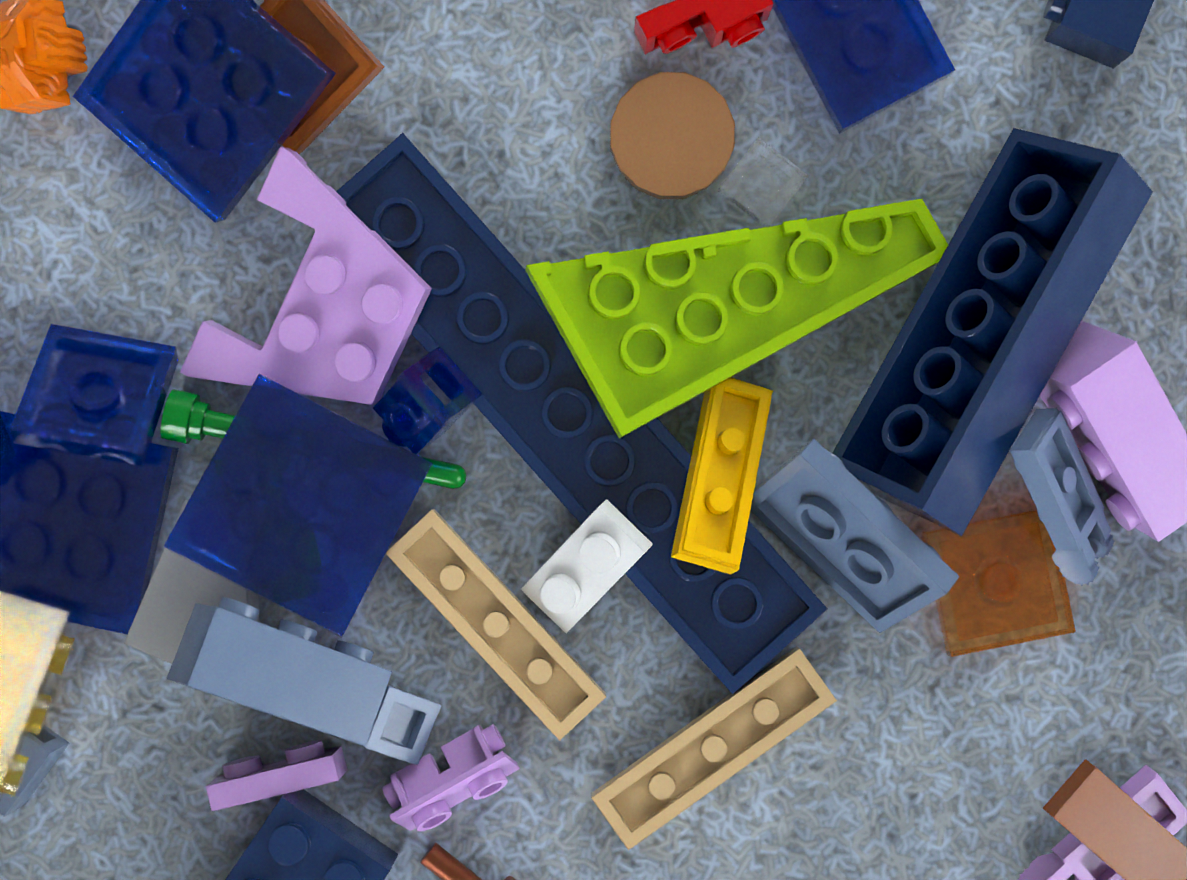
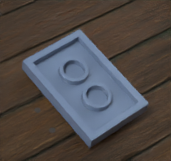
[750,438,959,633]

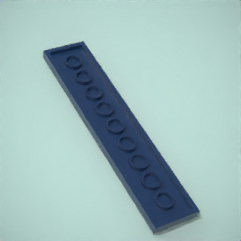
[336,133,828,695]

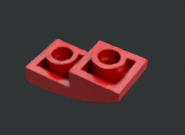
[634,0,774,54]

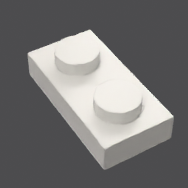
[521,499,653,633]

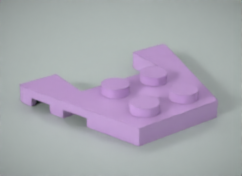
[180,147,432,405]

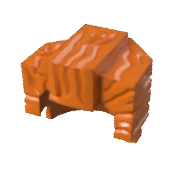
[0,0,88,114]

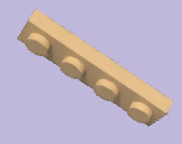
[385,509,607,741]
[591,646,837,851]

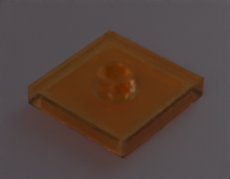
[922,509,1076,657]

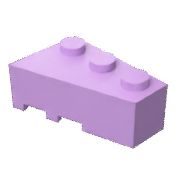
[1040,321,1187,542]

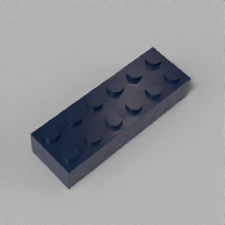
[833,128,1153,537]

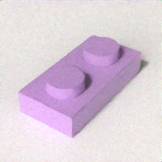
[206,740,347,811]

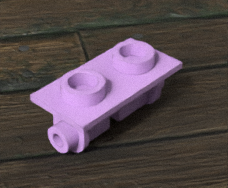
[382,724,520,831]

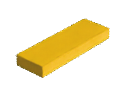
[671,377,773,574]

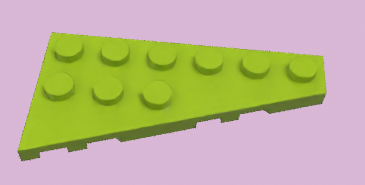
[525,198,948,438]

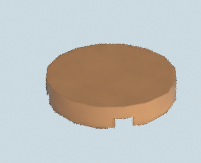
[610,72,735,199]

